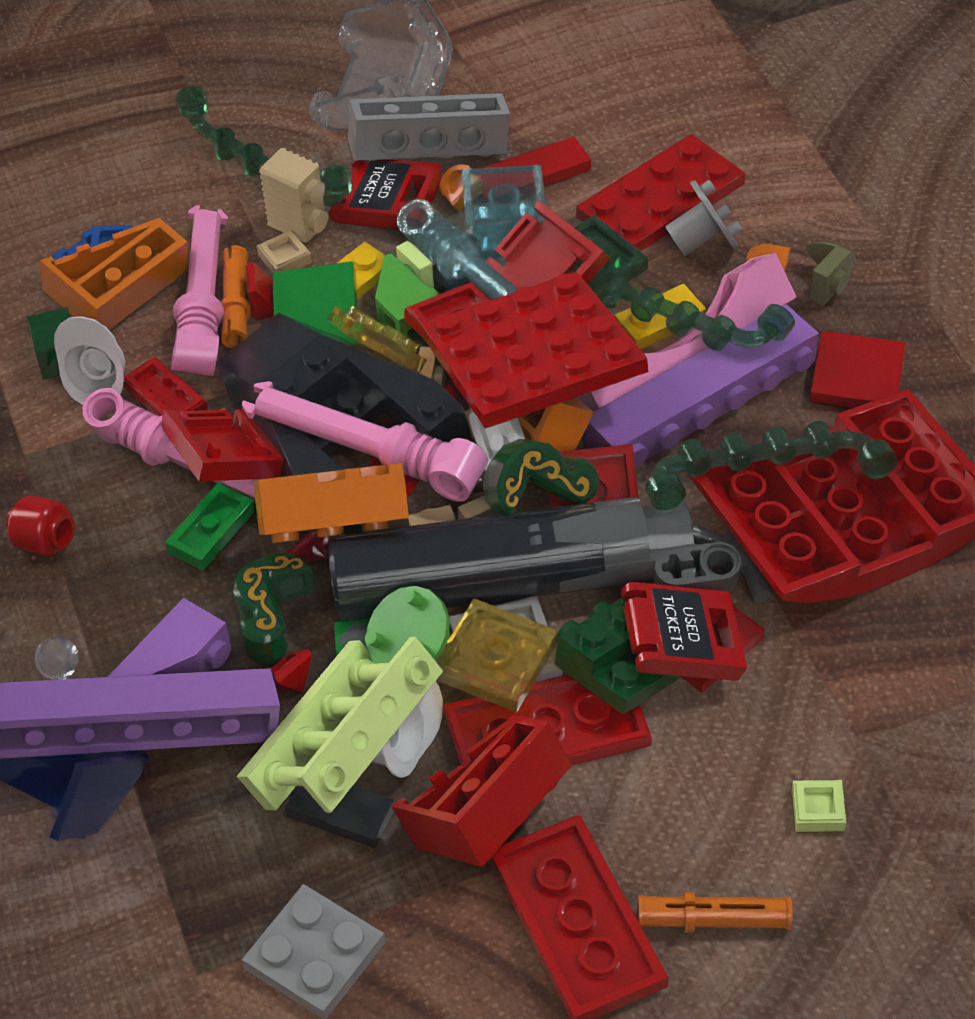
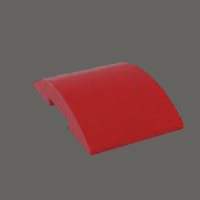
[686,389,975,603]

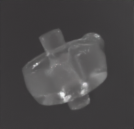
[35,636,78,680]

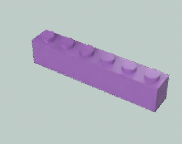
[584,304,819,468]
[0,668,280,759]

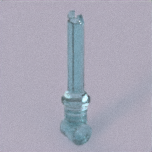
[397,199,518,300]

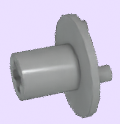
[665,179,743,256]

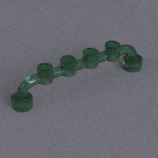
[176,86,353,207]
[581,236,795,351]
[645,421,898,511]

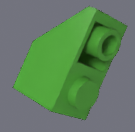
[375,253,439,349]

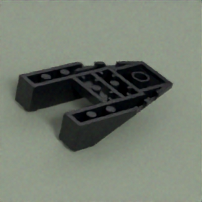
[216,313,471,534]

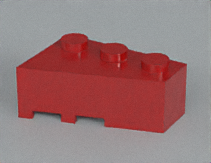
[391,715,572,867]

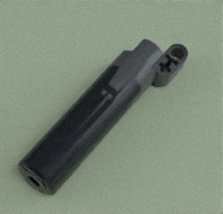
[328,497,741,622]

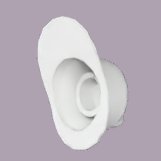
[54,316,126,405]
[373,681,443,778]

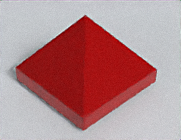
[271,649,312,693]

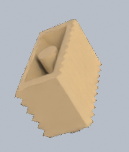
[259,148,328,243]

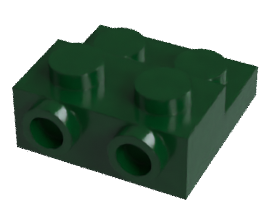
[554,598,682,715]

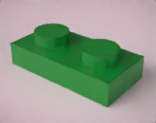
[165,483,255,571]

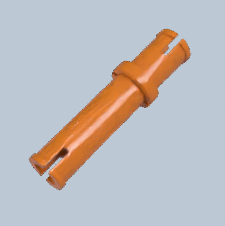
[221,245,251,349]
[637,891,793,933]

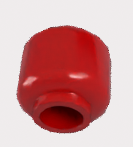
[6,495,75,557]

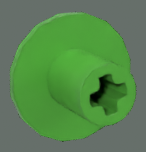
[365,586,453,665]

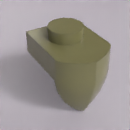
[806,242,856,306]

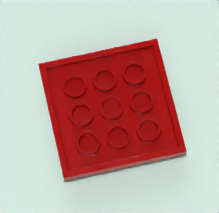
[421,271,649,429]

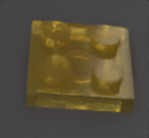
[327,305,427,373]
[436,599,558,712]

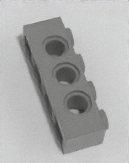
[348,93,510,162]

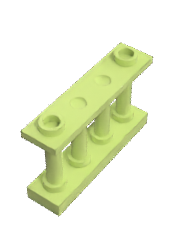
[237,636,443,813]

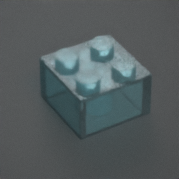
[462,165,546,260]

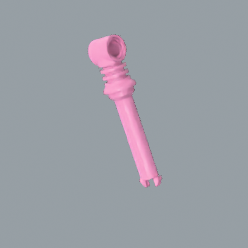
[171,205,228,377]
[242,381,489,502]
[82,388,260,502]

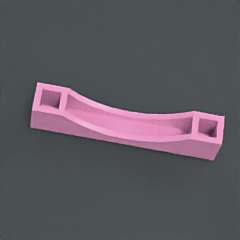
[576,253,796,412]

